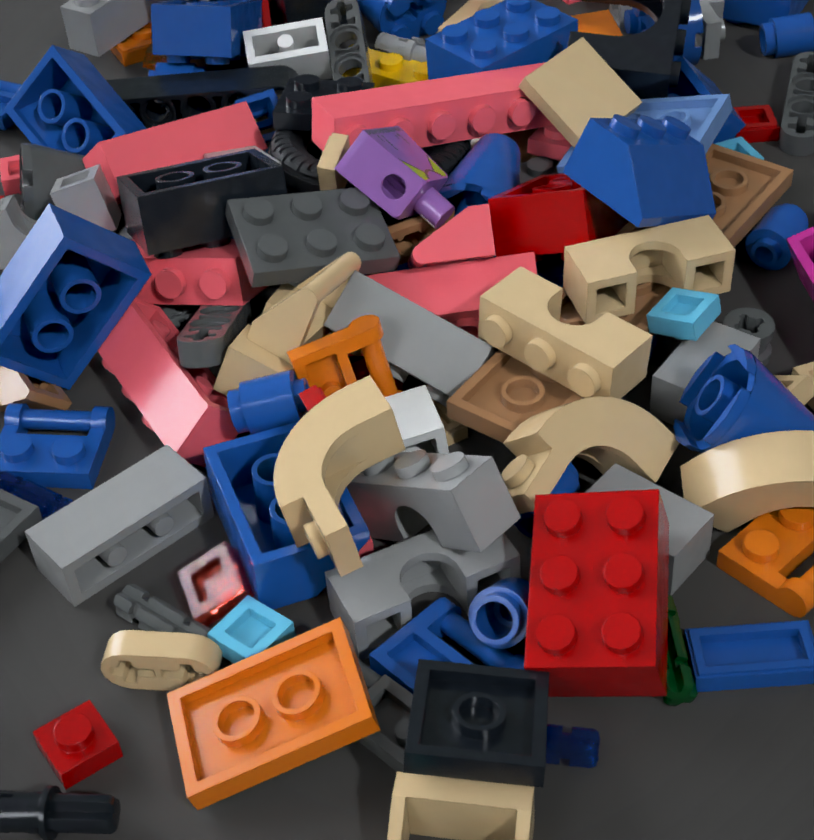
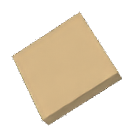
[518,37,642,148]

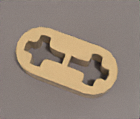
[101,630,222,691]

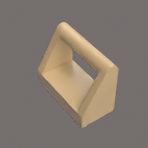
[246,252,361,364]
[387,771,534,840]

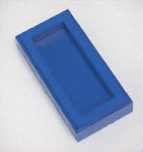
[684,620,814,692]

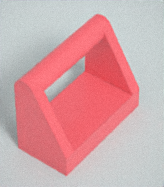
[407,204,496,269]

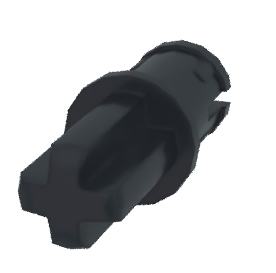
[0,786,121,840]

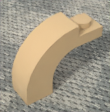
[273,375,406,577]
[501,396,679,514]
[680,430,814,533]

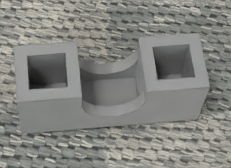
[0,164,122,271]
[347,450,521,553]
[325,529,520,661]

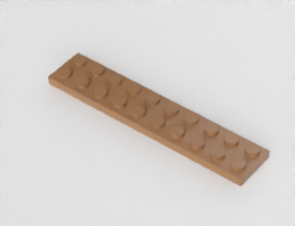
[446,143,794,443]

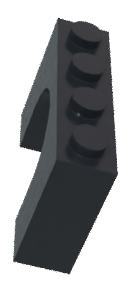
[567,0,691,99]

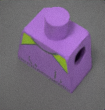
[334,126,455,229]

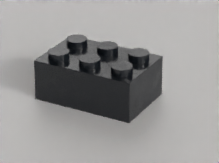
[116,148,287,259]

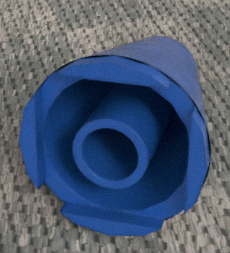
[439,133,521,247]
[673,344,814,453]

